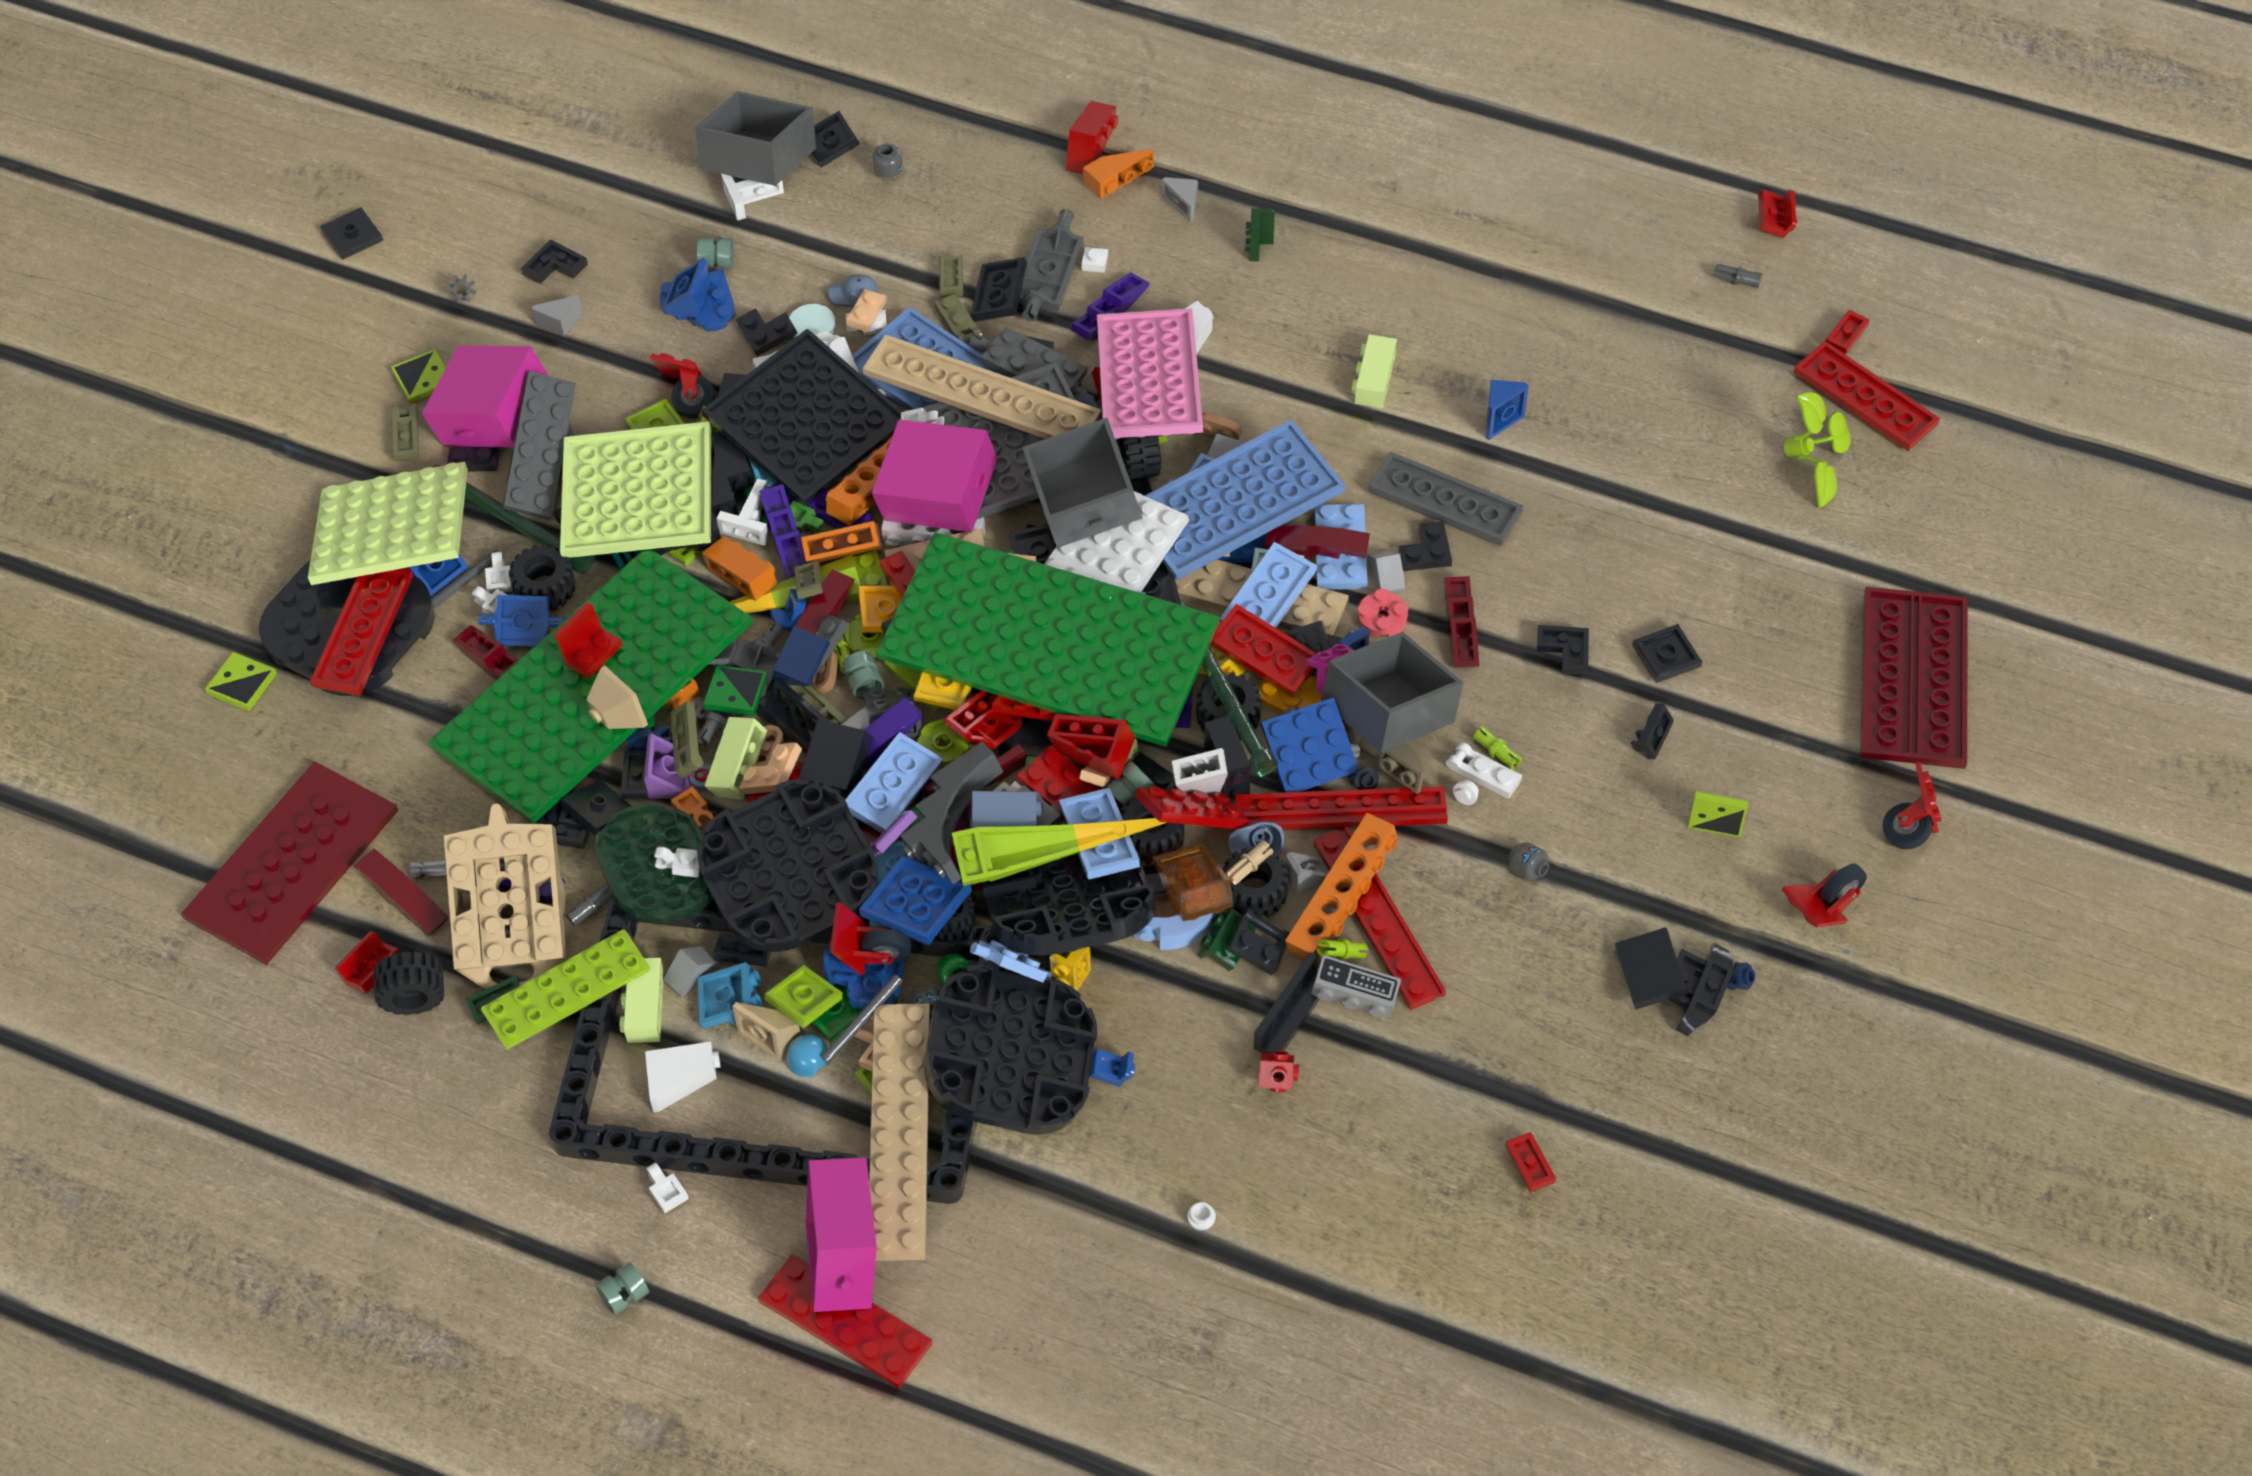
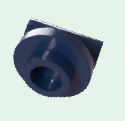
[1727,962,1756,990]

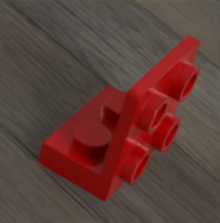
[554,602,623,680]

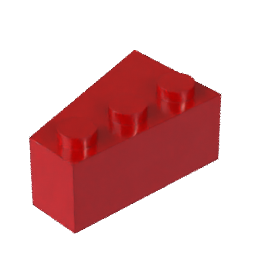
[1066,101,1119,174]
[1047,714,1135,781]

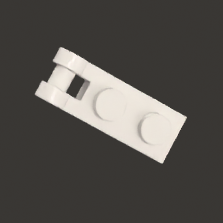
[1446,742,1522,799]

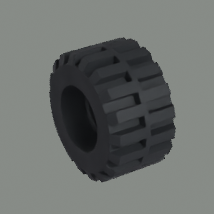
[1119,435,1161,480]
[509,544,576,610]
[1196,672,1261,741]
[1121,798,1185,864]
[1221,846,1288,918]
[374,952,444,1015]

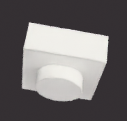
[1082,247,1108,273]

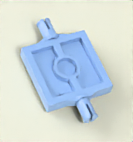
[970,940,1051,982]

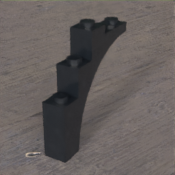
[652,432,754,555]

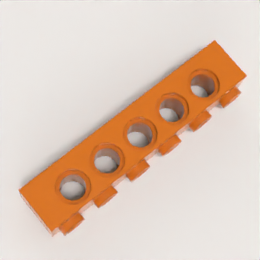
[826,436,892,526]
[1285,813,1398,964]

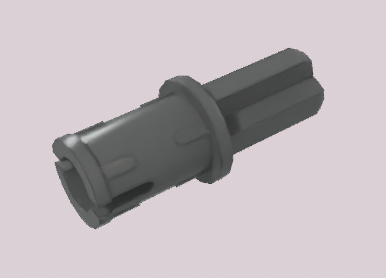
[1714,264,1762,288]
[565,884,614,926]

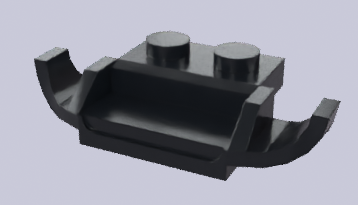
[1669,942,1735,1036]

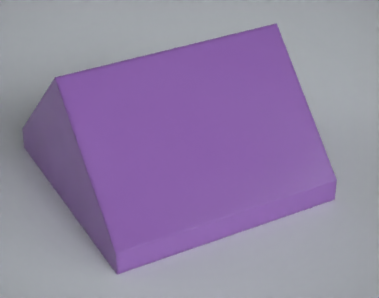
[644,733,690,799]

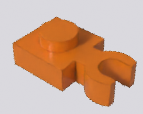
[671,786,713,832]

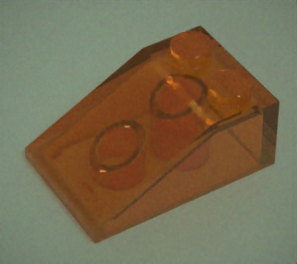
[1153,843,1233,921]

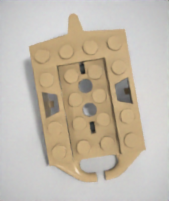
[444,804,566,989]

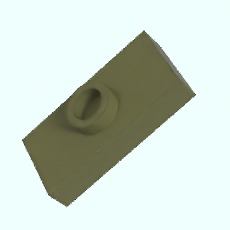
[939,255,963,297]
[794,561,823,599]

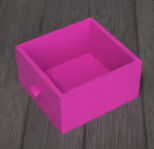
[422,346,549,448]
[872,419,998,532]
[805,1157,877,1312]

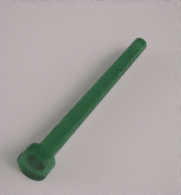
[432,465,595,575]
[1179,603,1278,776]

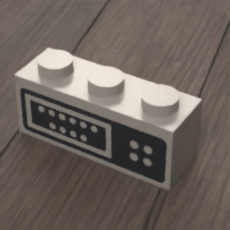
[1311,955,1401,1019]

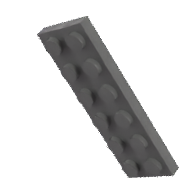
[502,371,576,520]
[1368,451,1524,546]

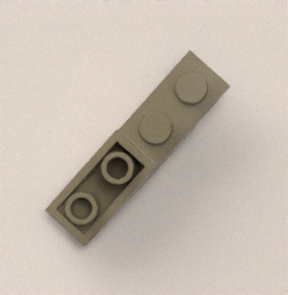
[1347,726,1425,794]

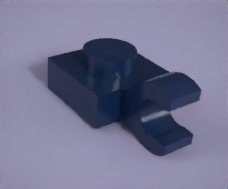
[626,726,673,750]

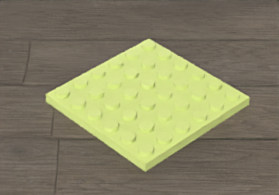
[560,422,711,558]
[308,462,468,585]

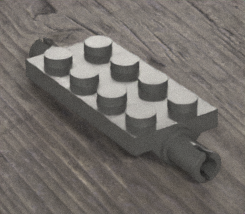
[1019,209,1084,321]
[969,327,1099,403]
[695,622,783,747]

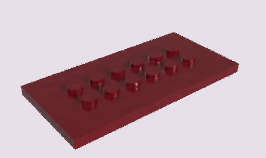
[1860,587,1968,769]
[181,761,398,966]

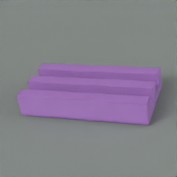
[870,810,917,856]

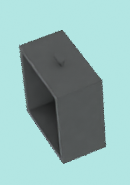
[695,91,816,186]
[1022,418,1142,548]
[1321,632,1464,753]

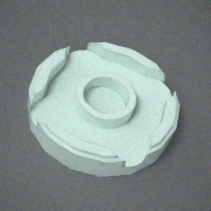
[789,304,836,338]

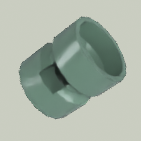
[697,237,734,268]
[842,651,884,699]
[1106,761,1155,806]
[595,1262,649,1316]

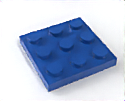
[1260,697,1359,793]
[859,855,972,945]

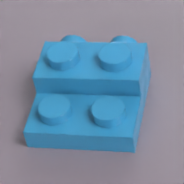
[697,962,762,1029]

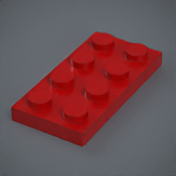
[1210,603,1317,697]
[1015,746,1123,823]
[1135,786,1250,829]

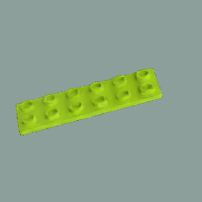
[481,929,650,1049]

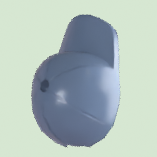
[828,274,879,307]
[1228,821,1285,855]

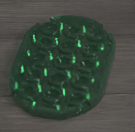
[595,804,713,924]

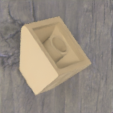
[587,665,648,729]
[732,1002,801,1061]

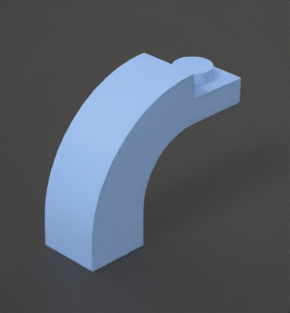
[1134,883,1219,950]

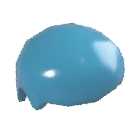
[786,1033,828,1077]

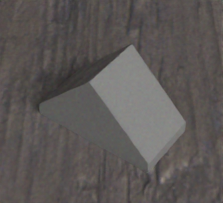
[1162,177,1198,222]
[532,295,582,336]
[1368,550,1406,594]
[1285,852,1329,895]
[663,946,722,998]

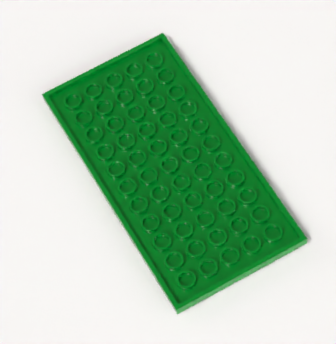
[876,532,1220,747]
[427,549,753,824]

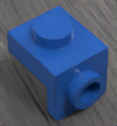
[770,589,807,629]
[1339,626,1370,650]
[1089,1049,1135,1087]

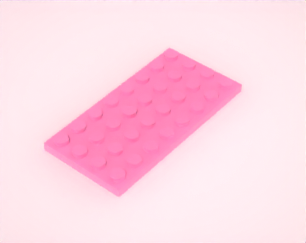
[1097,308,1203,439]

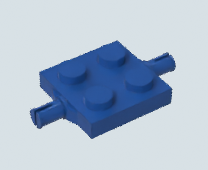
[478,595,565,647]

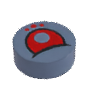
[690,765,711,791]

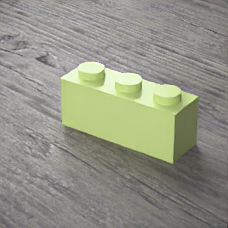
[1351,334,1397,408]
[705,717,767,800]
[620,958,664,1043]

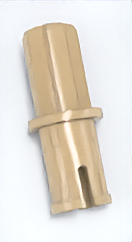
[1226,840,1273,885]

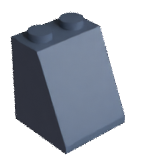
[970,791,1041,829]

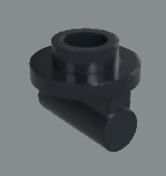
[1348,766,1379,790]

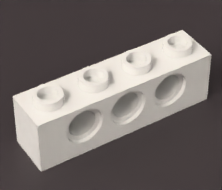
[881,517,985,547]

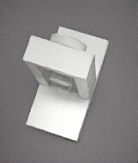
[721,174,784,221]
[717,478,769,546]

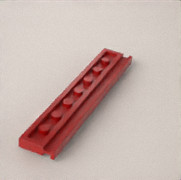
[1235,786,1448,830]
[1313,825,1446,1010]

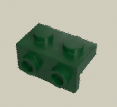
[1245,208,1275,262]
[1197,908,1257,971]

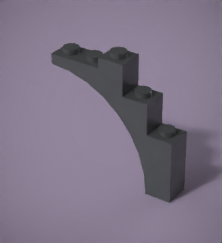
[900,742,1003,884]

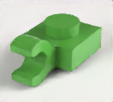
[790,501,827,534]

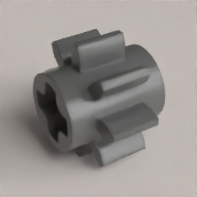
[447,274,476,303]

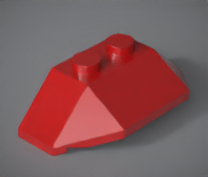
[944,690,1022,749]

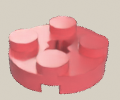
[1358,588,1408,637]

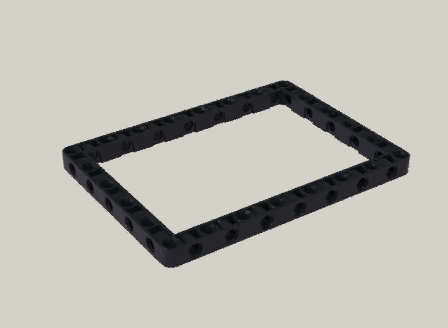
[549,884,1009,1204]

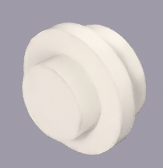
[1453,780,1479,805]
[1187,1202,1216,1230]

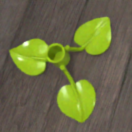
[1784,392,1851,508]

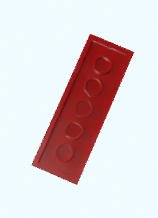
[1793,341,1940,451]
[310,568,413,696]
[758,1254,932,1389]

